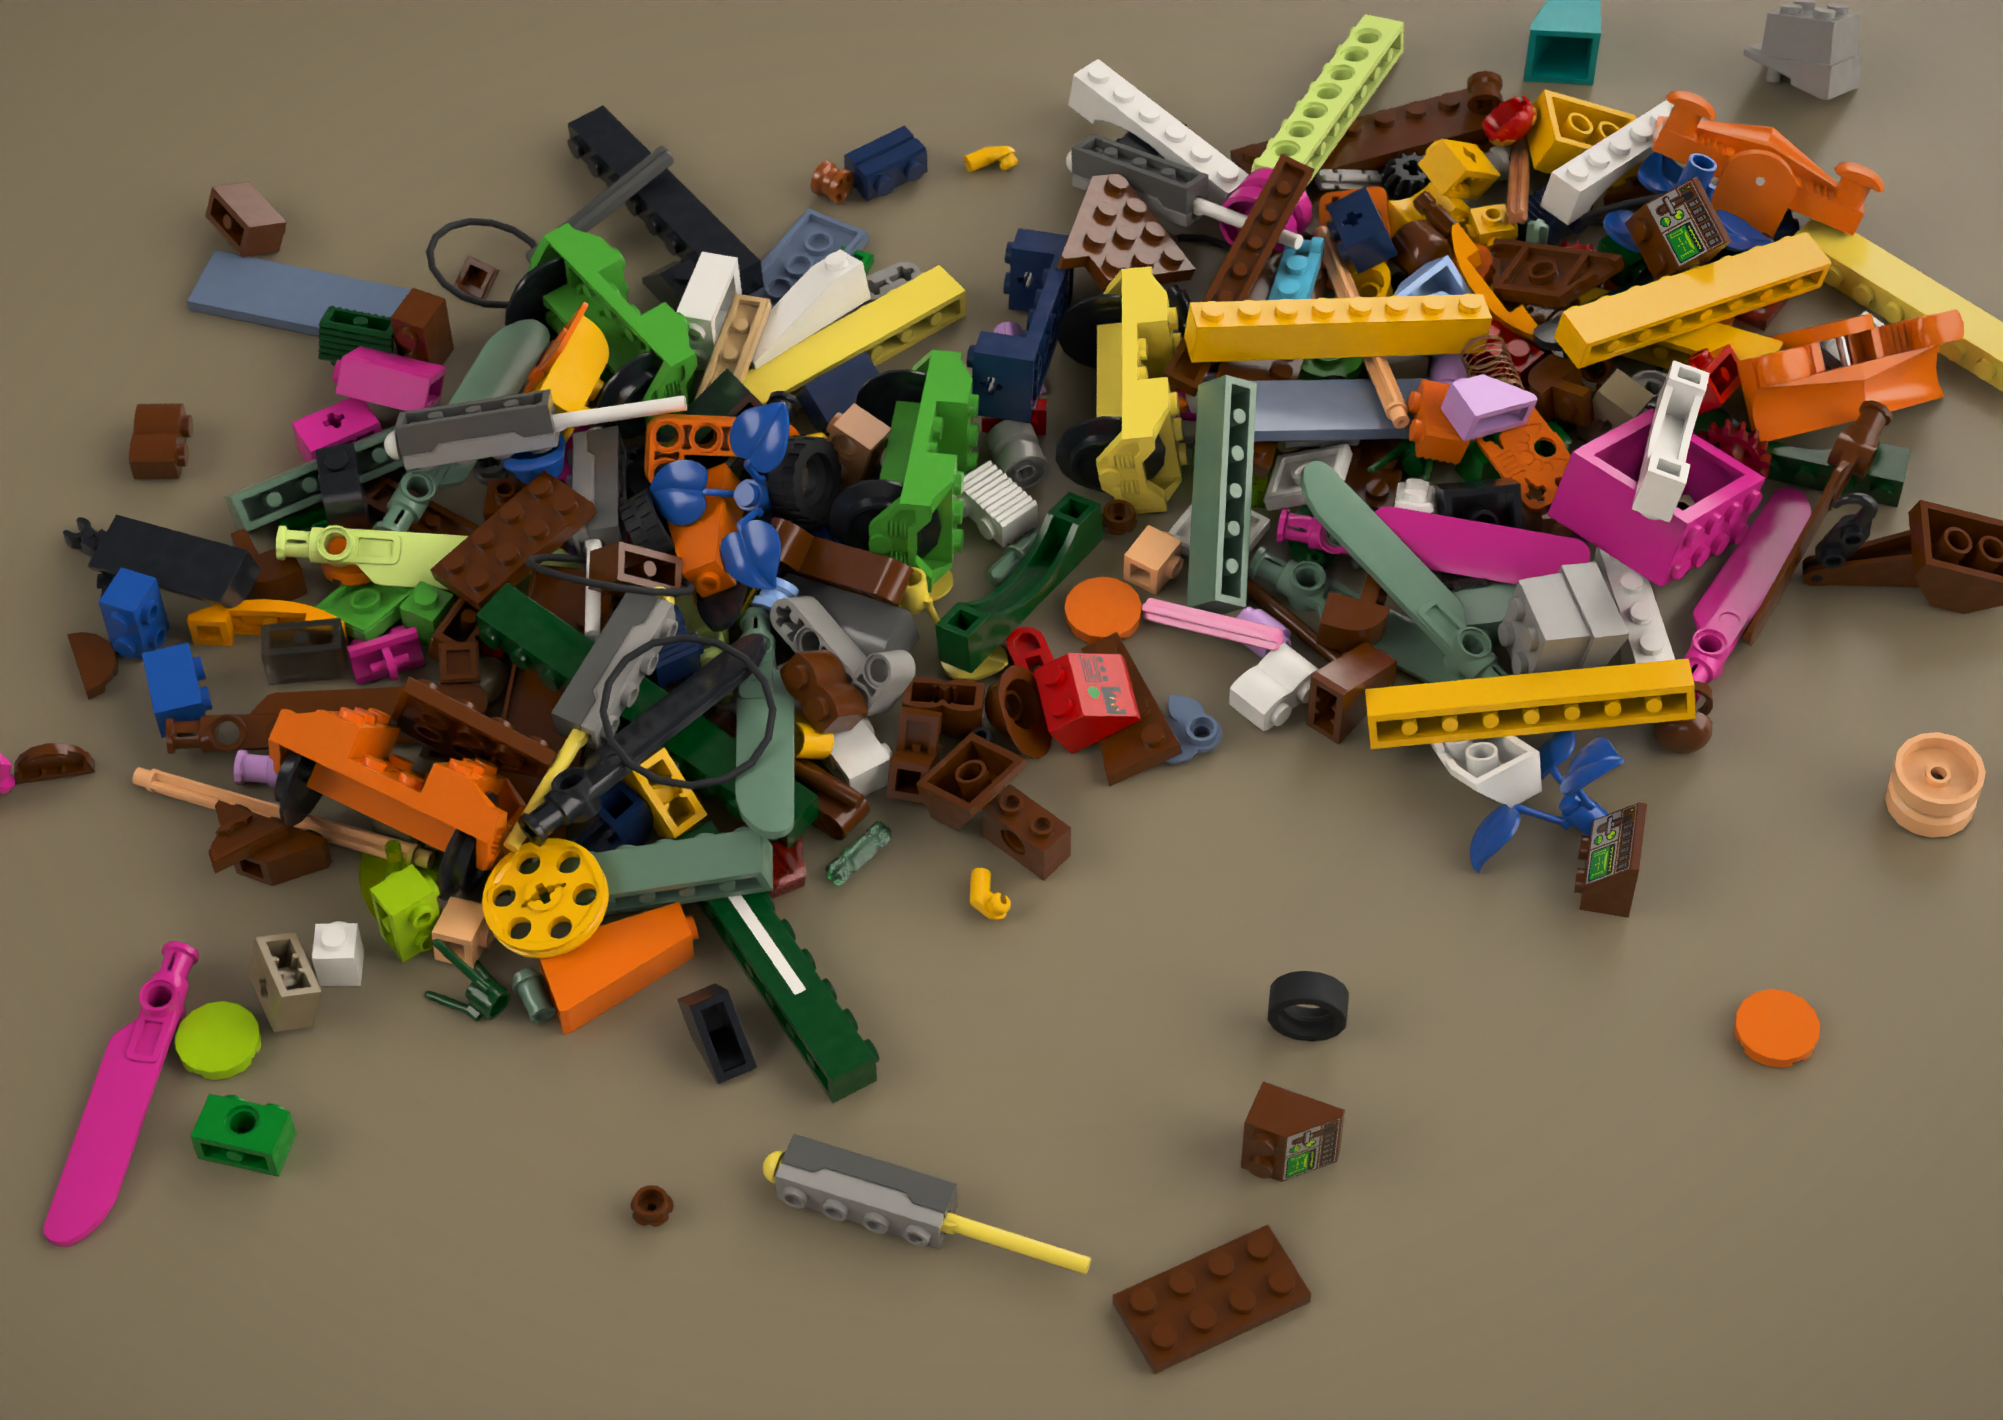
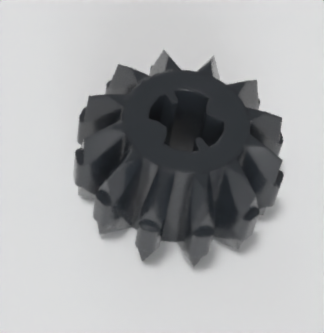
[1381,151,1431,201]

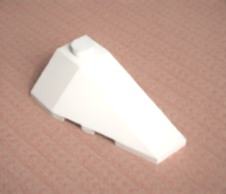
[750,250,871,369]
[1430,736,1542,808]

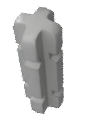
[1315,169,1382,191]

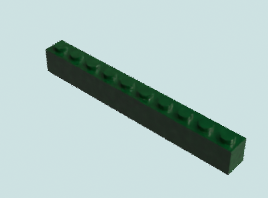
[476,582,819,849]

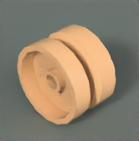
[1885,732,1986,838]

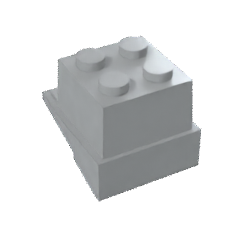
[1743,0,1863,100]
[1498,562,1629,675]

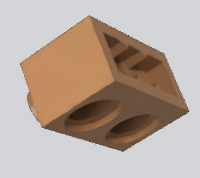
[826,403,892,490]

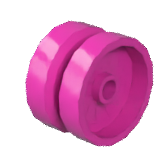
[1219,168,1313,252]

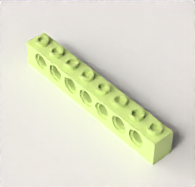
[1251,14,1404,188]

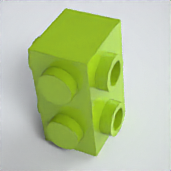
[370,864,443,963]

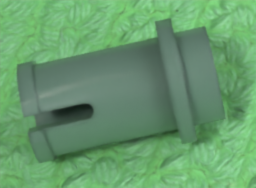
[512,968,556,1024]

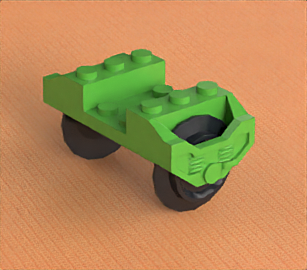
[505,223,698,440]
[829,350,979,593]

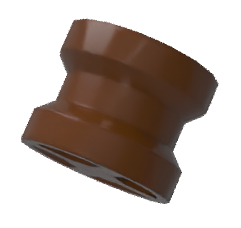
[1467,71,1503,115]

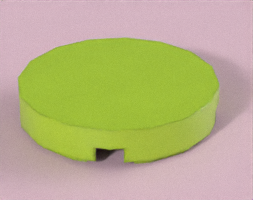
[175,1001,262,1080]

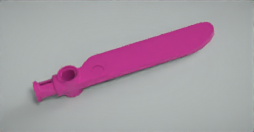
[1683,488,1812,703]
[1276,506,1590,585]
[44,941,199,1247]

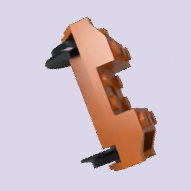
[268,707,527,901]

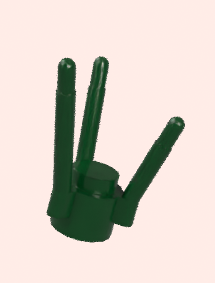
[1367,440,1435,481]
[424,939,510,1022]

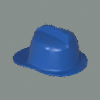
[503,433,565,484]

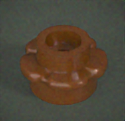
[1102,499,1137,535]
[630,1185,674,1227]

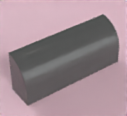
[771,572,920,657]

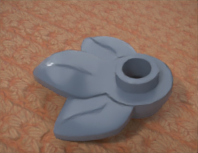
[1164,694,1222,764]

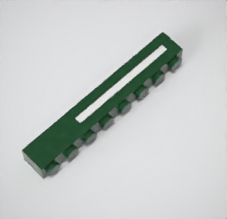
[673,821,880,1103]

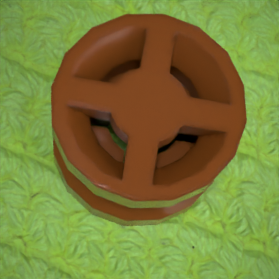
[810,160,854,204]

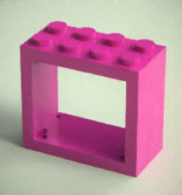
[1547,408,1765,587]

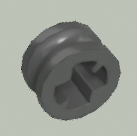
[474,457,509,485]

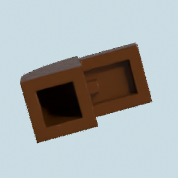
[1528,353,1594,428]
[231,528,308,601]
[1316,574,1391,652]
[886,706,943,804]

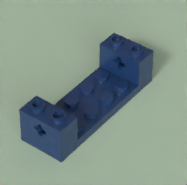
[967,228,1074,423]

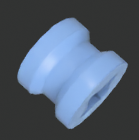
[751,577,799,611]

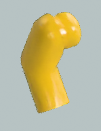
[963,145,1018,172]
[969,868,1011,920]

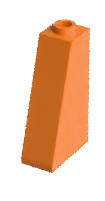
[667,463,743,598]
[537,902,699,1035]

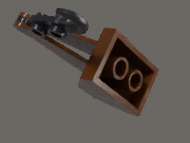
[1802,493,2003,614]

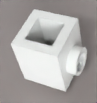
[312,921,364,986]

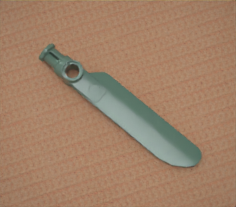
[372,319,550,532]
[1300,460,1509,679]
[1248,546,1510,683]
[735,607,795,839]

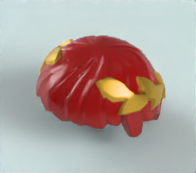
[1482,96,1537,147]

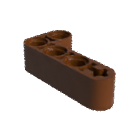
[770,517,914,607]

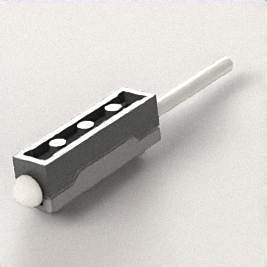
[1066,134,1303,249]
[384,389,687,471]
[567,426,627,642]

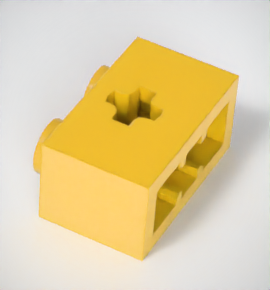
[1418,139,1501,200]
[622,747,707,838]

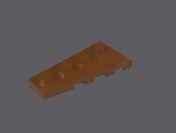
[1081,632,1182,786]

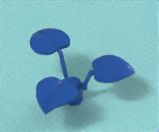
[1603,152,1772,253]
[650,402,789,590]
[1470,730,1624,874]

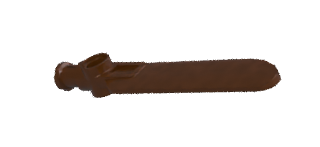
[1742,400,1893,646]
[166,683,487,754]

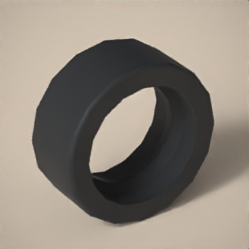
[1267,971,1349,1042]

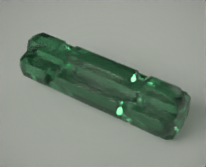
[825,821,892,885]

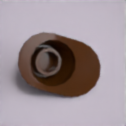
[985,665,1052,759]

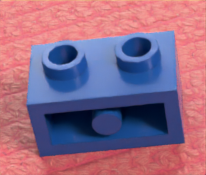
[98,567,170,660]
[141,642,213,738]

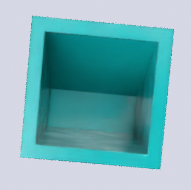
[1523,0,1601,85]

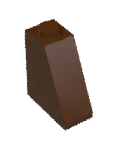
[1307,642,1397,744]

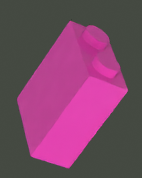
[332,346,447,411]

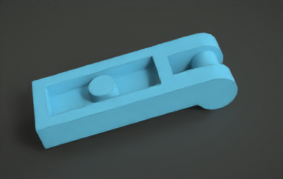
[1268,237,1325,300]

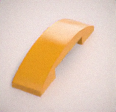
[1451,222,1542,350]
[187,599,350,652]

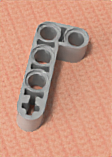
[770,596,916,717]

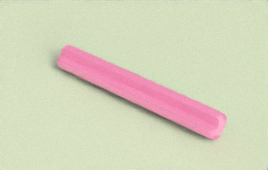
[1141,598,1284,651]

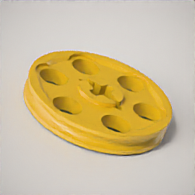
[482,838,609,958]

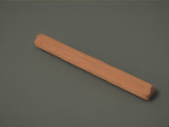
[1506,136,1531,226]

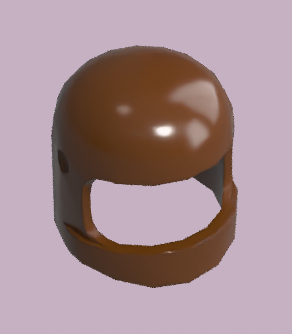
[1390,220,1454,277]
[1654,681,1713,754]

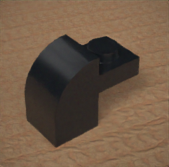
[315,442,372,530]

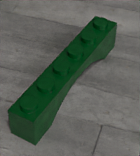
[1693,407,1911,507]
[935,492,1103,674]

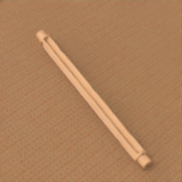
[1313,226,1410,429]
[132,767,435,869]

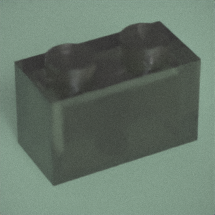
[261,618,348,685]

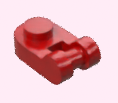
[1006,627,1054,680]

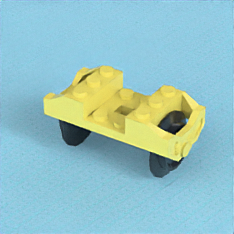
[1055,266,1188,514]

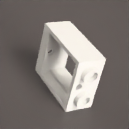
[676,252,742,370]

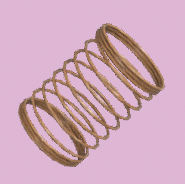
[1460,334,1525,390]

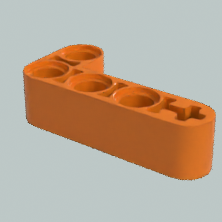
[644,414,800,484]

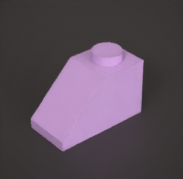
[1440,374,1538,441]

